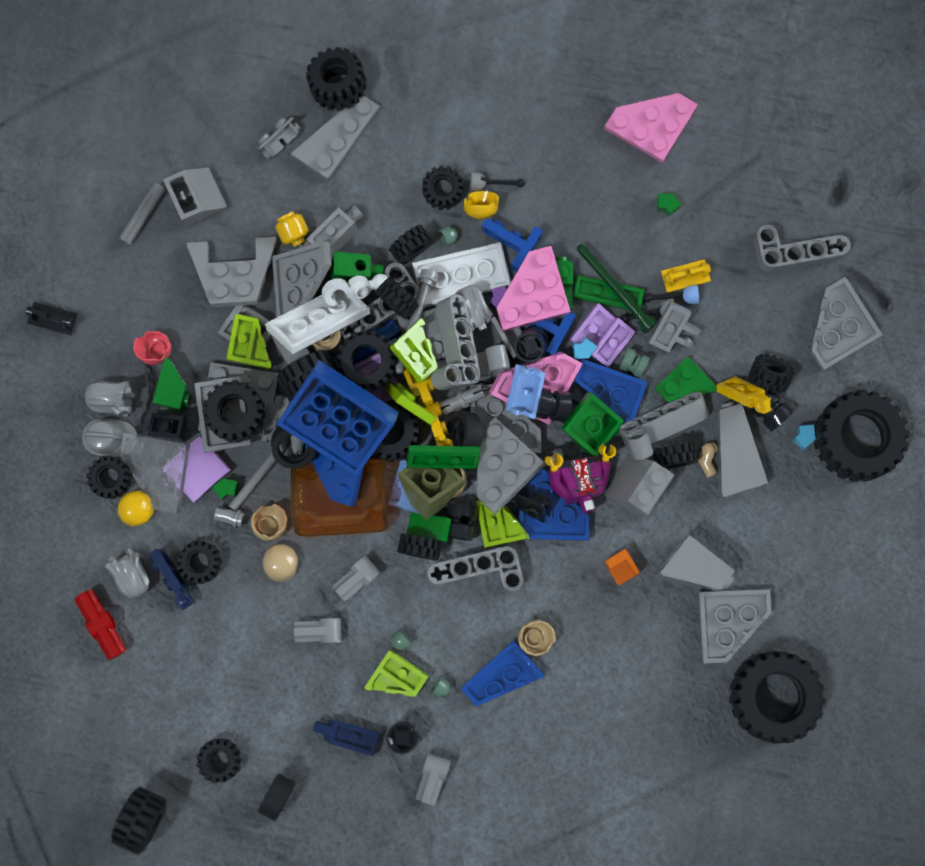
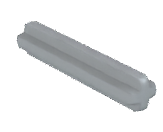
[120,183,165,244]

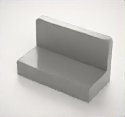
[306,207,358,257]
[490,316,522,363]

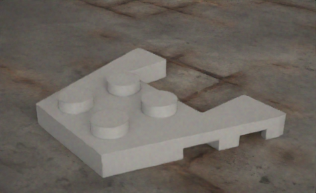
[187,237,277,308]

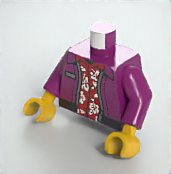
[545,444,616,514]

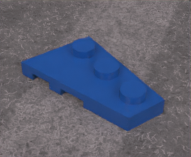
[574,359,648,422]
[460,641,545,706]

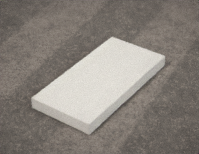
[412,242,511,308]
[265,290,370,354]

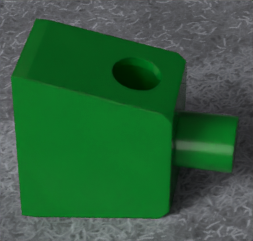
[330,252,383,283]

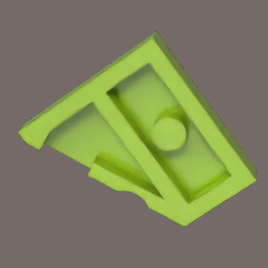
[226,314,271,369]
[476,501,529,548]
[364,649,429,697]

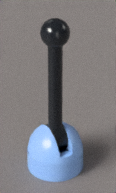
[643,285,699,304]

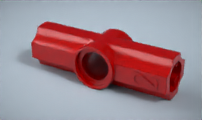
[74,589,127,661]

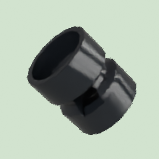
[514,326,549,363]
[535,388,572,422]
[750,390,794,432]
[446,503,478,541]
[386,721,419,754]

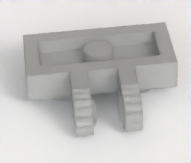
[648,301,701,352]

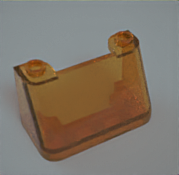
[290,459,388,537]

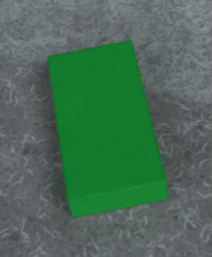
[406,512,451,542]

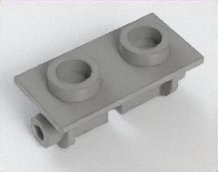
[256,117,301,159]

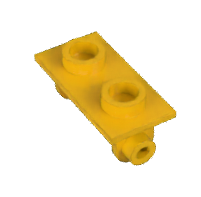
[661,259,711,293]

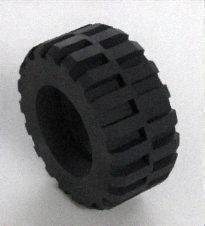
[814,390,910,482]
[729,651,826,744]

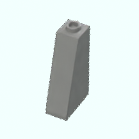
[716,402,768,499]

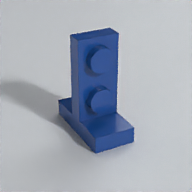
[481,218,543,273]
[527,312,576,356]

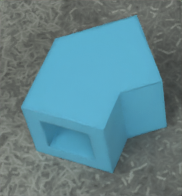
[572,336,597,359]
[793,424,816,450]

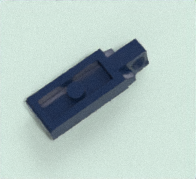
[149,549,195,610]
[313,719,381,756]

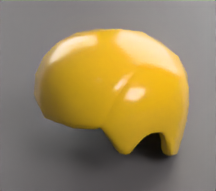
[464,191,499,220]
[118,491,154,527]

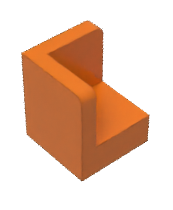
[604,549,640,585]

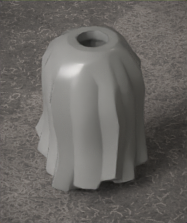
[455,285,493,334]
[85,381,135,417]
[104,548,150,599]

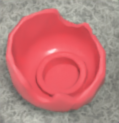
[133,331,172,366]

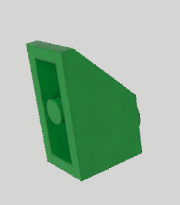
[153,358,191,412]

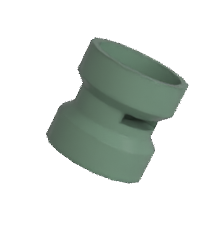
[619,348,650,379]

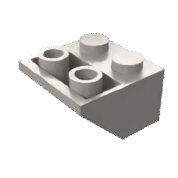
[163,167,228,227]

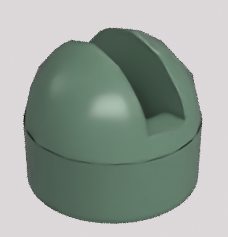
[438,226,458,247]
[392,629,412,650]
[430,677,451,698]

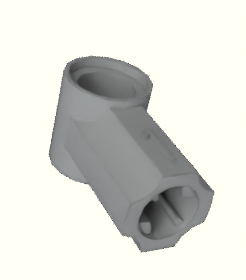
[259,396,290,446]
[332,555,381,602]
[294,618,341,643]
[416,753,451,806]

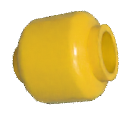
[275,211,309,247]

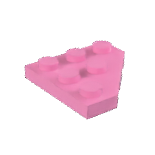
[604,93,698,163]
[497,246,570,331]
[489,352,583,425]

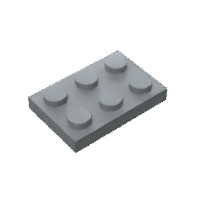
[194,376,252,453]

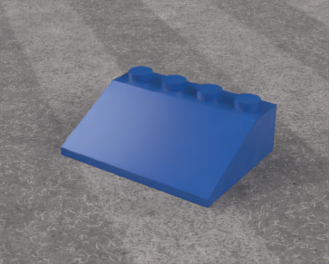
[276,360,399,476]

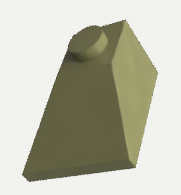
[398,467,465,520]

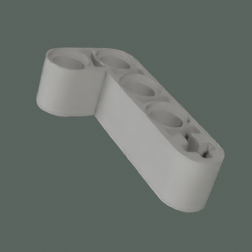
[753,225,850,272]
[340,263,419,340]
[431,294,480,390]
[430,344,510,389]
[619,392,709,460]
[427,547,523,592]

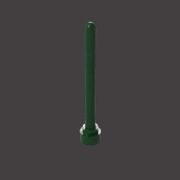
[577,244,658,334]

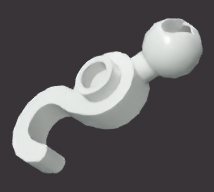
[322,274,388,307]

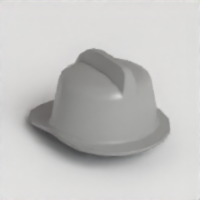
[82,419,138,457]

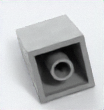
[603,455,674,519]
[655,535,735,591]

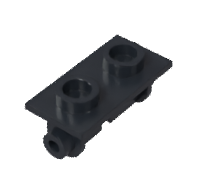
[26,302,78,336]
[507,487,553,522]

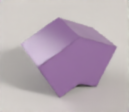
[489,286,507,311]

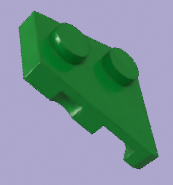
[654,357,717,404]

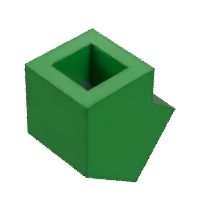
[657,194,681,217]
[212,478,239,500]

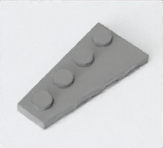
[291,96,380,181]

